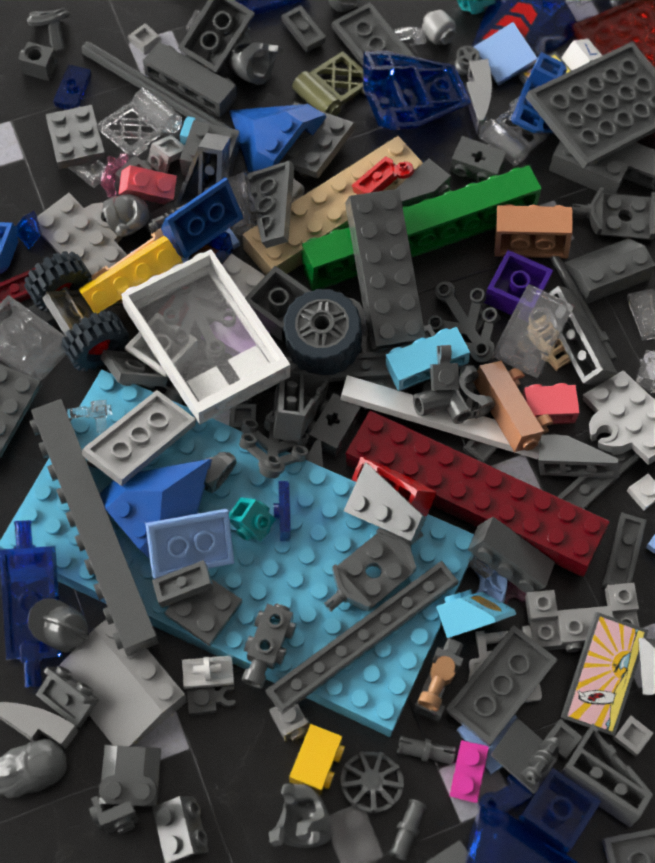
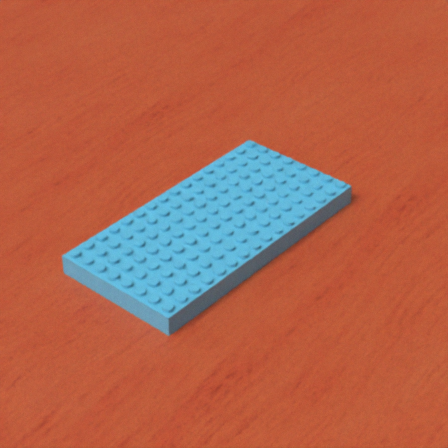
[0,369,474,737]

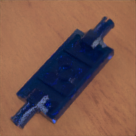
[0,520,62,688]

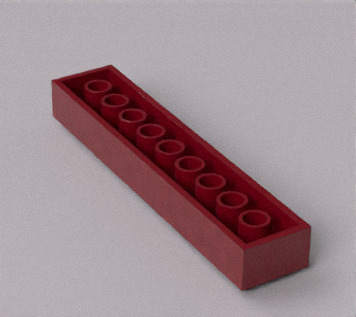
[346,411,610,577]

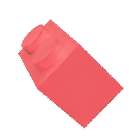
[119,165,177,204]
[522,383,579,424]

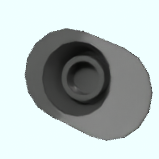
[28,598,89,653]

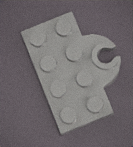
[31,193,127,275]
[583,370,655,465]

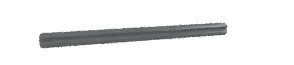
[81,41,233,129]

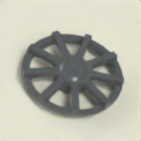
[340,751,404,813]

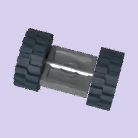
[24,251,130,371]

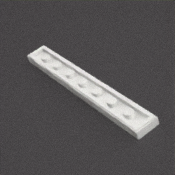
[340,375,544,459]

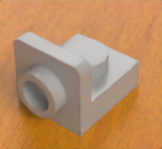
[147,135,185,173]
[269,704,310,741]

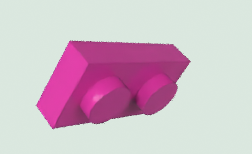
[449,740,490,803]

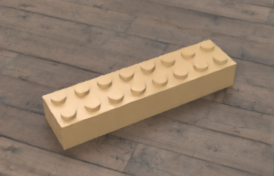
[243,136,423,275]

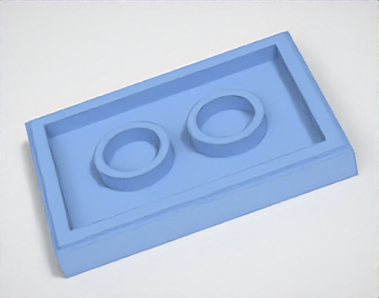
[146,509,234,579]

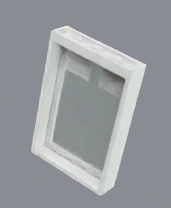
[121,250,290,425]

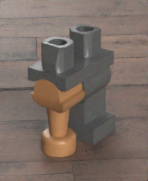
[413,638,463,723]

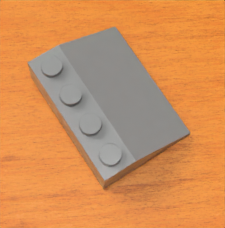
[59,619,187,747]

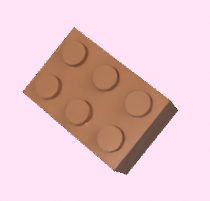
[495,204,572,258]

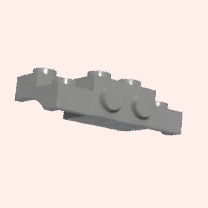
[525,583,639,652]

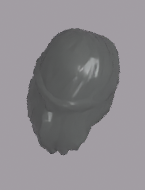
[0,739,67,798]

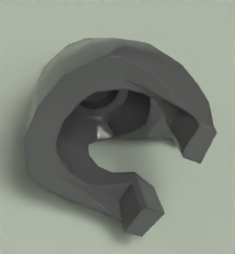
[225,27,283,85]
[269,784,331,848]

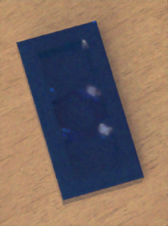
[53,64,91,110]
[274,481,291,541]

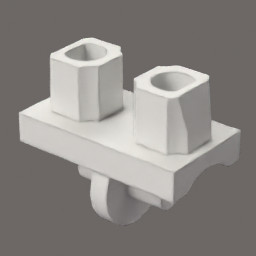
[182,656,234,689]

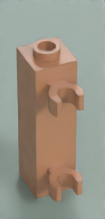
[473,361,553,452]

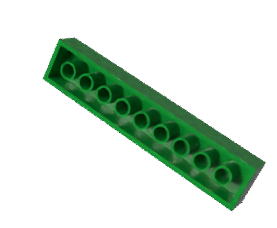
[302,165,542,291]

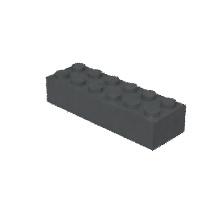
[345,189,426,351]

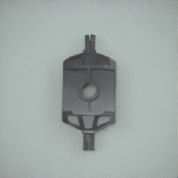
[572,187,655,240]
[324,528,423,612]

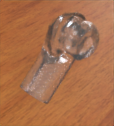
[393,26,427,45]

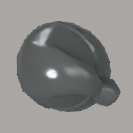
[103,194,150,237]

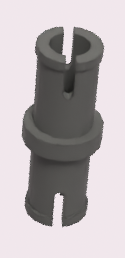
[397,735,456,765]
[389,799,427,861]

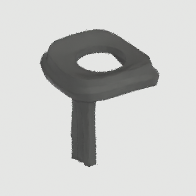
[27,8,69,51]

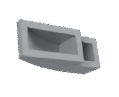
[465,59,492,134]
[0,702,78,750]

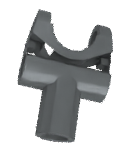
[413,366,495,424]

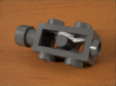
[241,604,297,688]

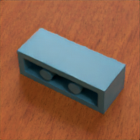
[386,327,470,391]

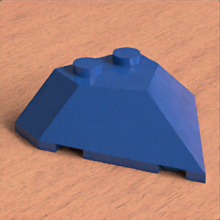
[511,52,567,133]
[229,104,327,173]
[99,459,212,559]

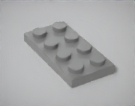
[82,390,196,486]

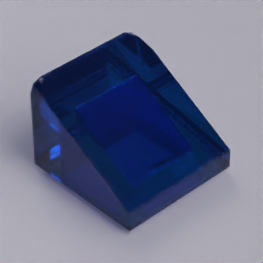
[16,211,42,248]

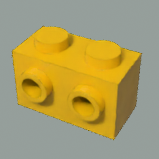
[289,724,345,795]

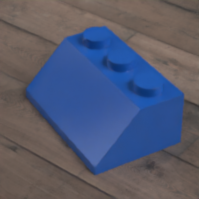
[161,178,244,259]

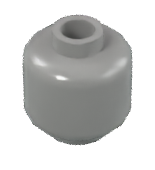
[422,10,456,45]

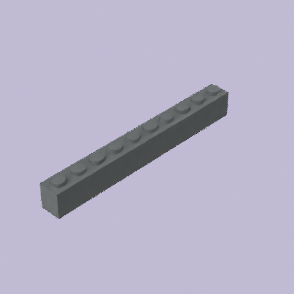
[30,399,158,656]

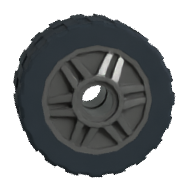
[283,289,362,375]

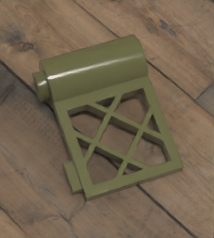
[292,51,374,116]

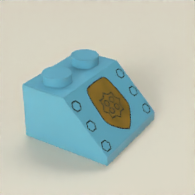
[436,589,516,638]

